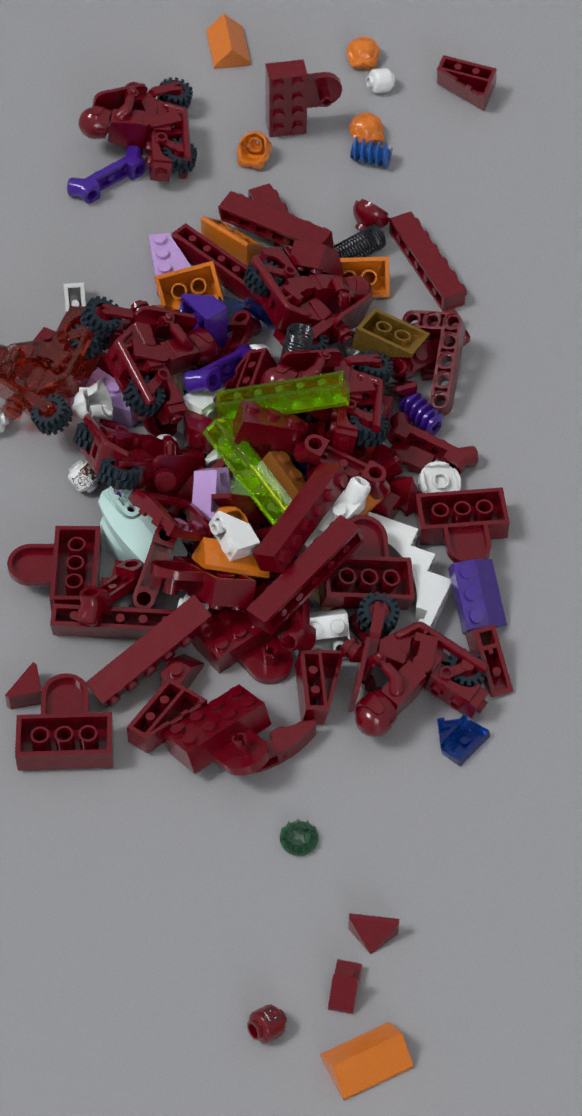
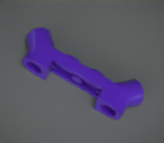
[67,146,147,203]
[184,344,256,393]

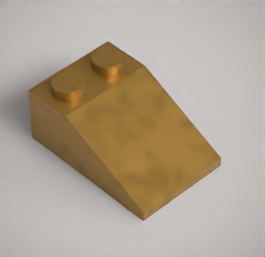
[351,308,430,358]

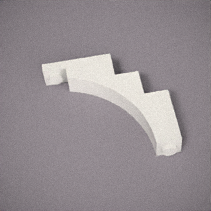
[368,512,452,629]

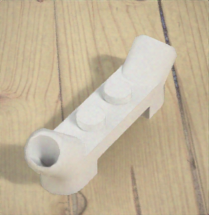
[296,476,371,557]

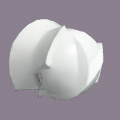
[71,379,114,421]

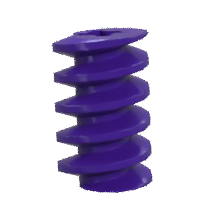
[398,393,444,436]

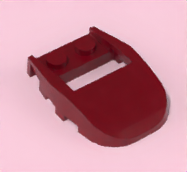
[128,489,214,542]

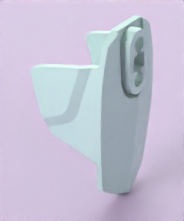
[98,486,188,565]

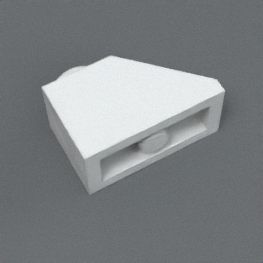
[63,282,86,314]

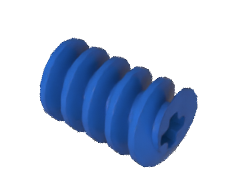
[350,136,393,168]

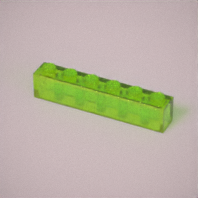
[215,371,350,425]
[202,417,292,526]

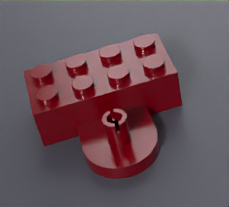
[265,59,342,138]
[414,487,510,563]
[319,515,415,610]
[7,526,102,613]
[150,556,257,611]
[192,582,293,685]
[15,673,114,771]
[162,684,272,776]

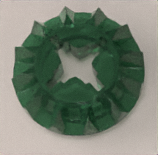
[280,819,319,856]

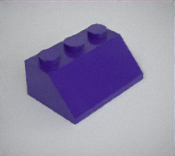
[181,294,228,349]
[448,559,507,634]

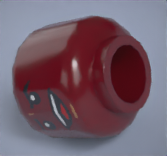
[247,1005,287,1043]

